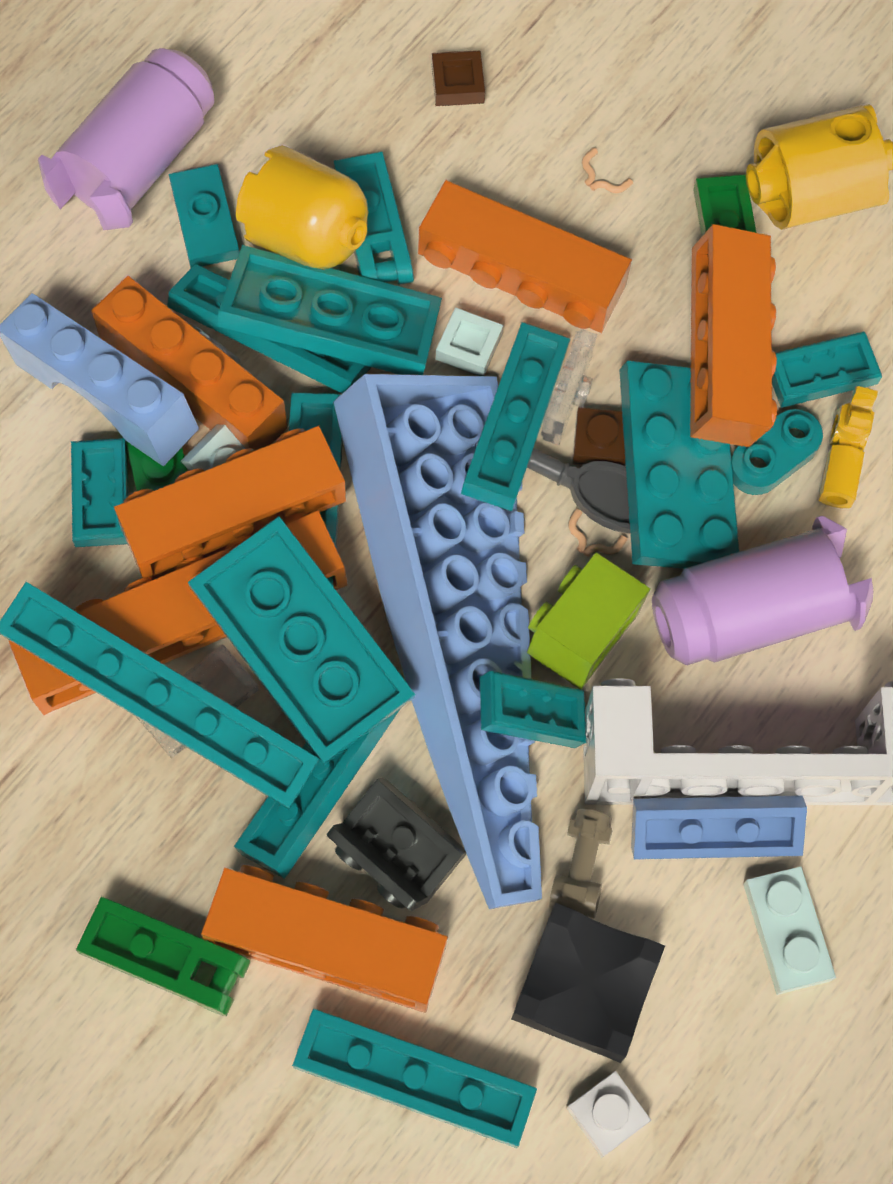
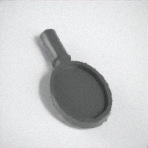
[527,448,630,533]

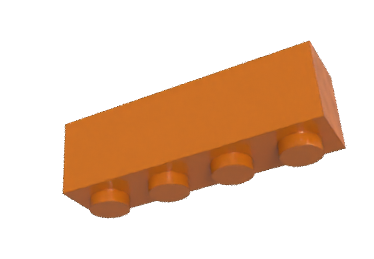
[418,180,632,333]
[690,224,777,447]
[91,276,287,451]
[114,426,346,579]
[201,865,448,1013]

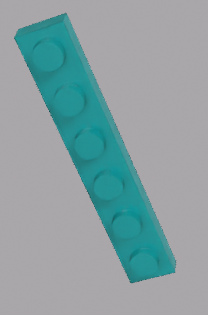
[0,582,319,810]

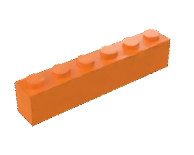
[9,511,348,715]

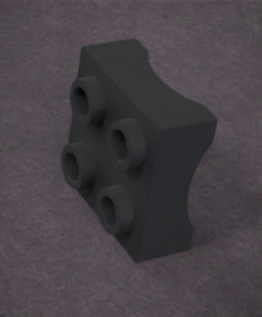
[511,903,665,1063]

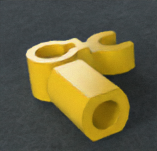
[818,386,878,508]

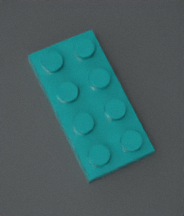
[216,245,442,375]
[619,361,739,569]
[188,516,416,765]

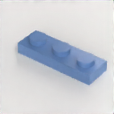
[631,795,807,859]

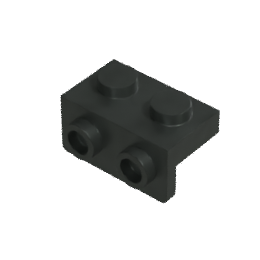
[326,777,466,911]

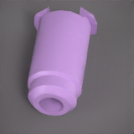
[38,48,214,230]
[652,516,873,665]

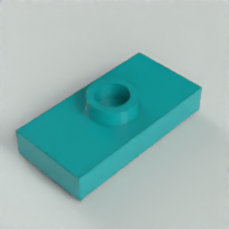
[169,164,239,268]
[772,331,882,408]
[71,438,128,548]
[480,670,586,748]

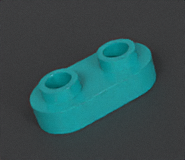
[731,409,823,495]

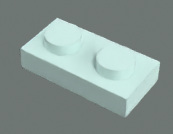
[743,866,836,995]

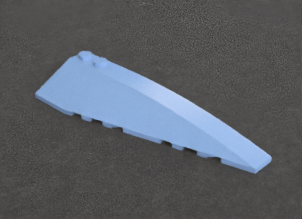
[334,374,542,909]

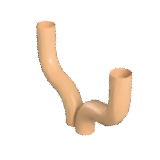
[582,148,633,193]
[568,509,628,557]

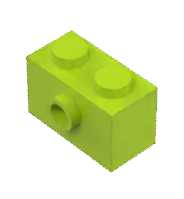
[527,552,651,690]

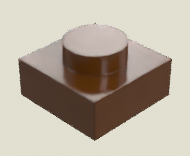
[431,51,485,106]
[572,407,626,466]

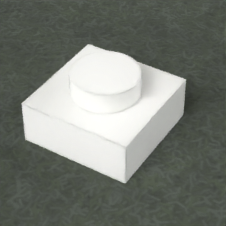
[566,1071,651,1158]

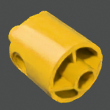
[746,104,893,230]

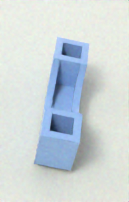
[0,293,199,466]

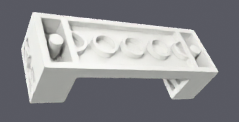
[583,678,893,805]

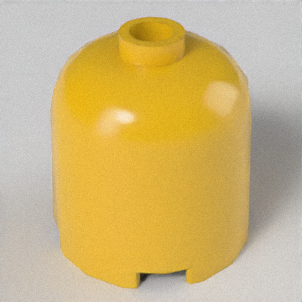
[236,145,368,270]

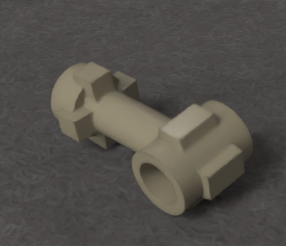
[549,809,612,918]

